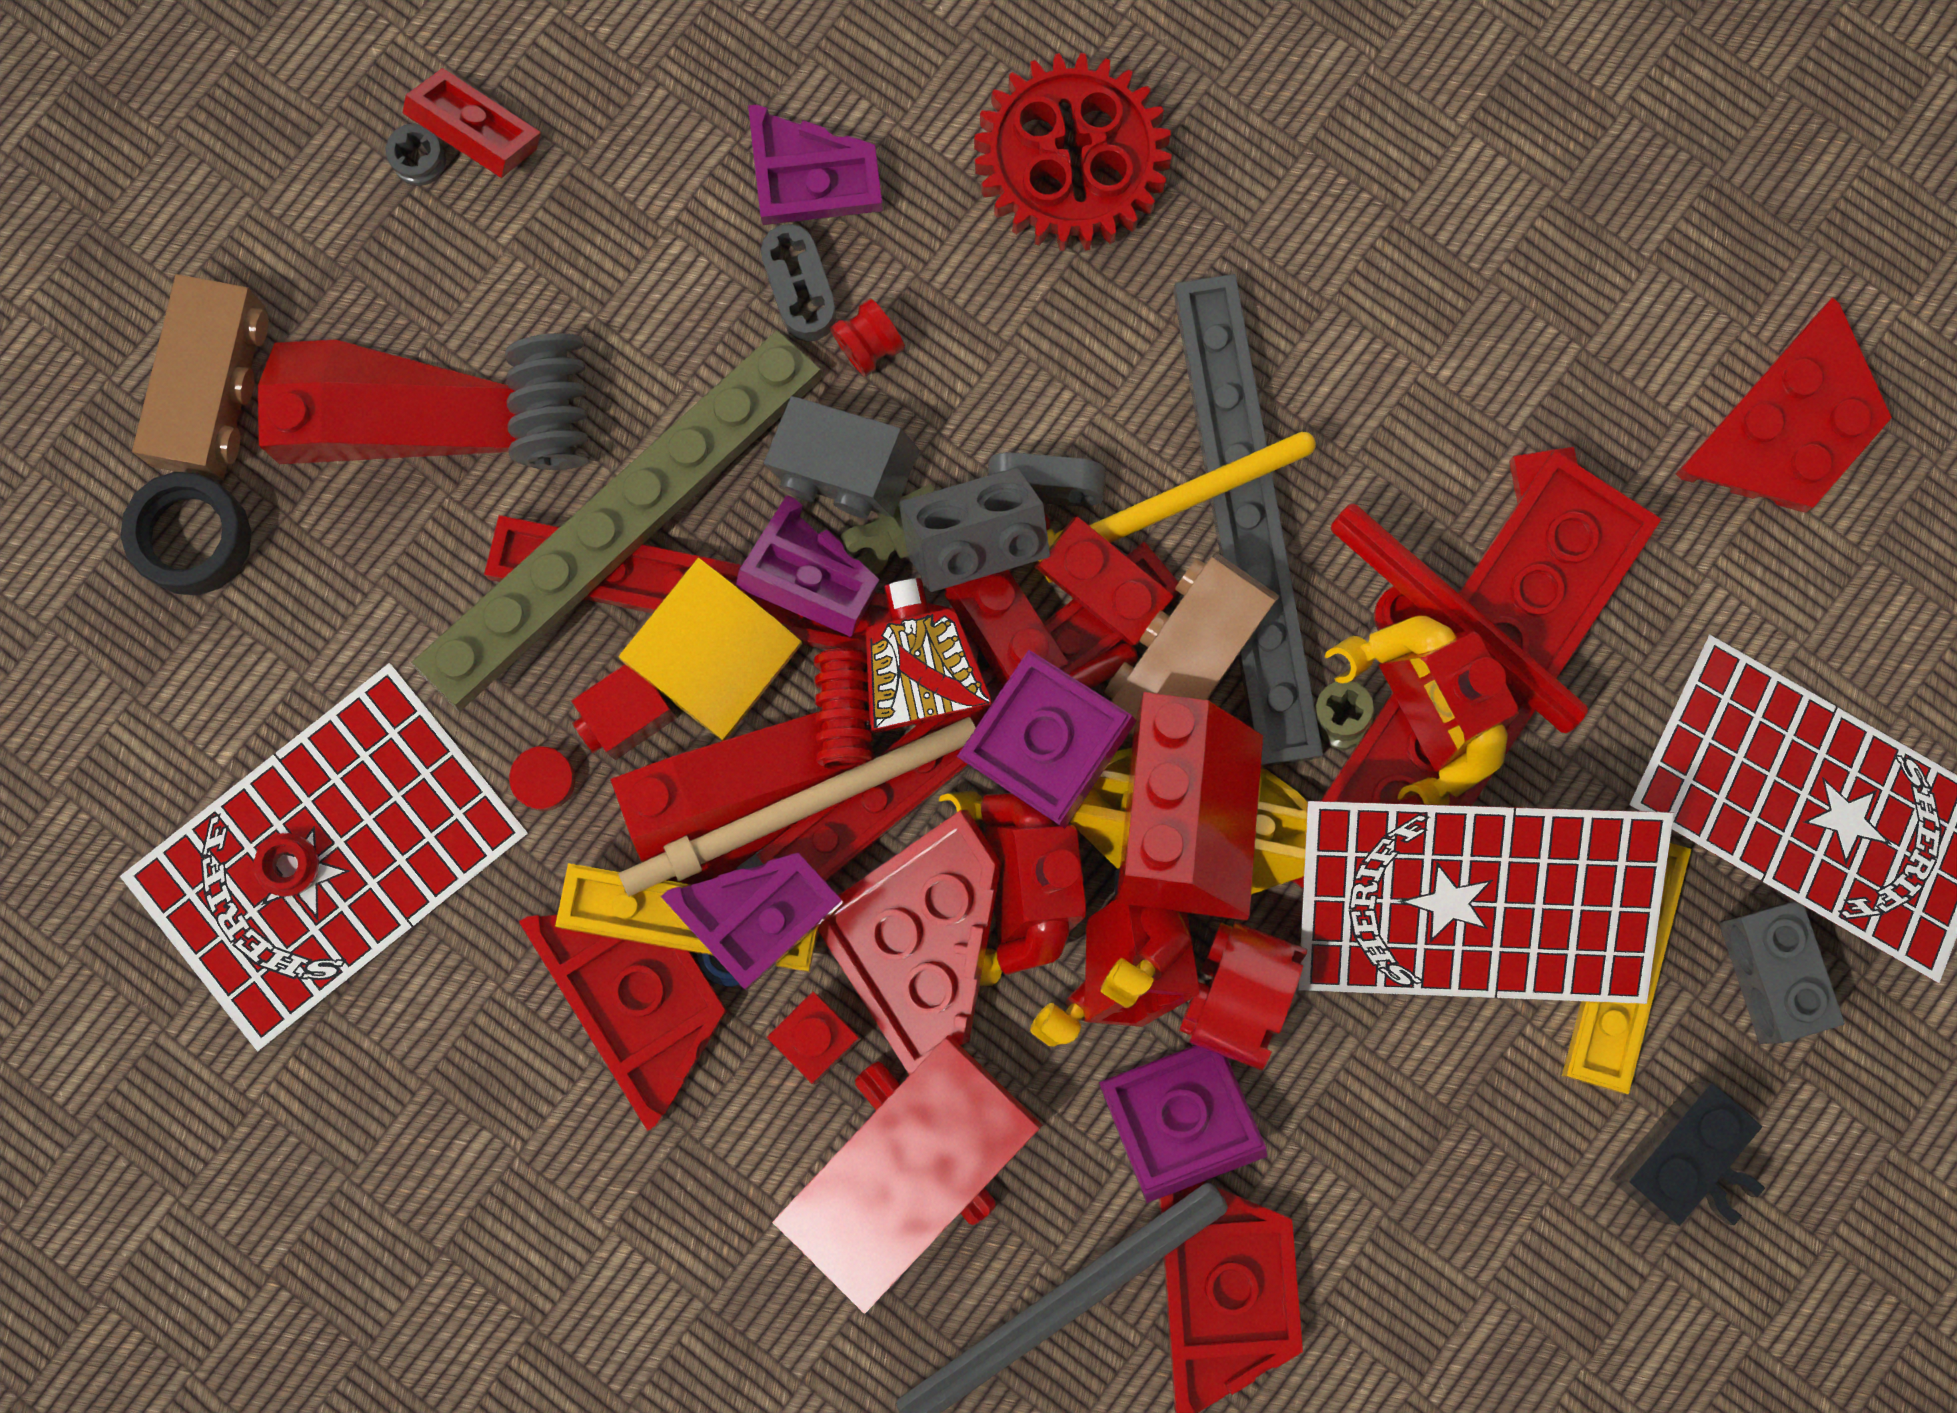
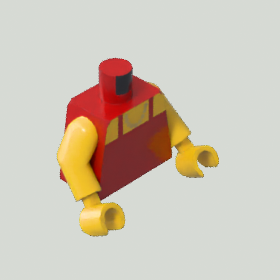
[1324,616,1519,805]

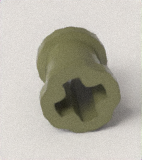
[1316,681,1374,751]

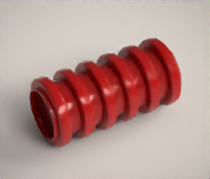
[814,648,873,770]

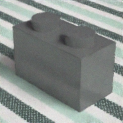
[763,396,920,519]

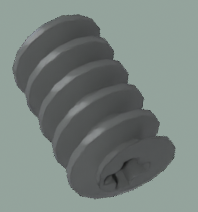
[505,333,589,470]

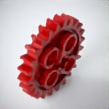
[974,53,1172,251]

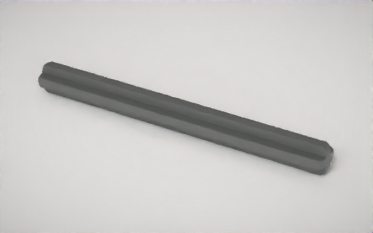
[896,1182,1228,1413]

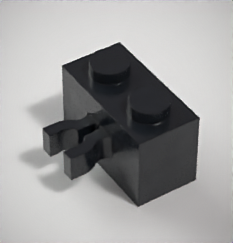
[1610,1082,1765,1226]

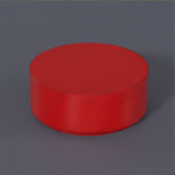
[509,746,575,811]

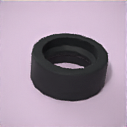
[120,472,252,596]

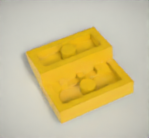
[618,558,802,741]

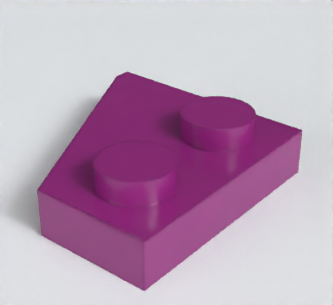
[748,104,883,225]
[736,495,879,637]
[661,853,843,991]

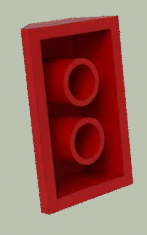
[1116,692,1263,920]

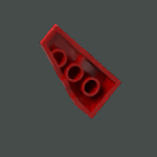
[610,711,876,885]

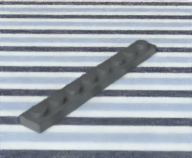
[1173,274,1323,768]

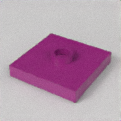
[957,650,1137,829]
[1099,1045,1268,1203]

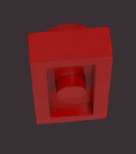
[402,68,541,178]
[1034,516,1174,645]

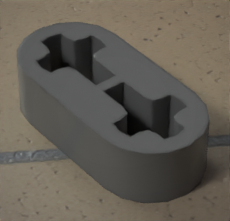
[761,224,836,342]
[987,452,1106,506]

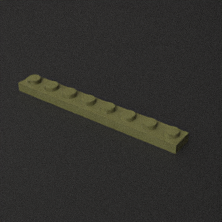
[411,330,821,713]

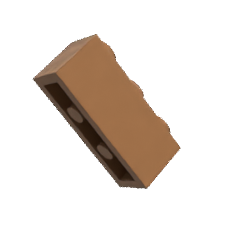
[132,274,269,481]
[1104,553,1280,734]

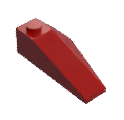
[258,339,518,464]

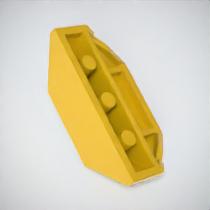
[1070,748,1308,894]

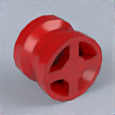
[830,298,905,377]

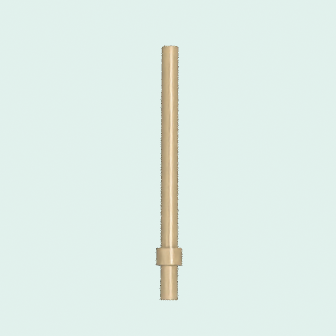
[618,717,976,897]

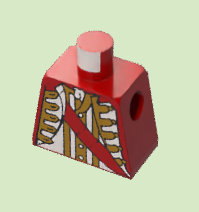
[866,578,992,733]

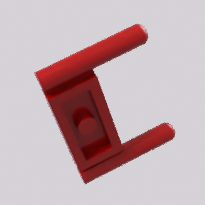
[945,513,1138,689]

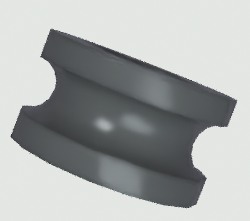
[385,123,446,186]

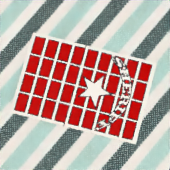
[1629,634,1957,983]
[120,663,528,1052]
[1299,801,1674,1004]

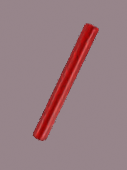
[1330,503,1589,733]

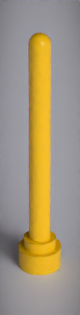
[1038,432,1316,583]

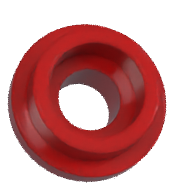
[253,833,319,897]

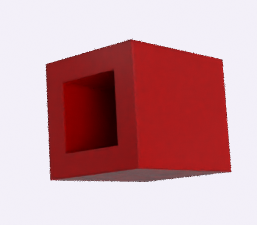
[571,664,677,760]
[766,991,862,1084]

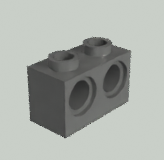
[899,467,1050,592]
[1718,901,1845,1044]

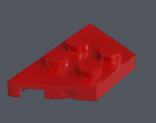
[1675,297,1892,513]
[519,914,728,1131]
[1159,1181,1303,1413]

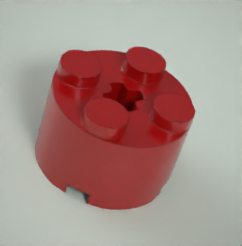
[1179,921,1308,1071]

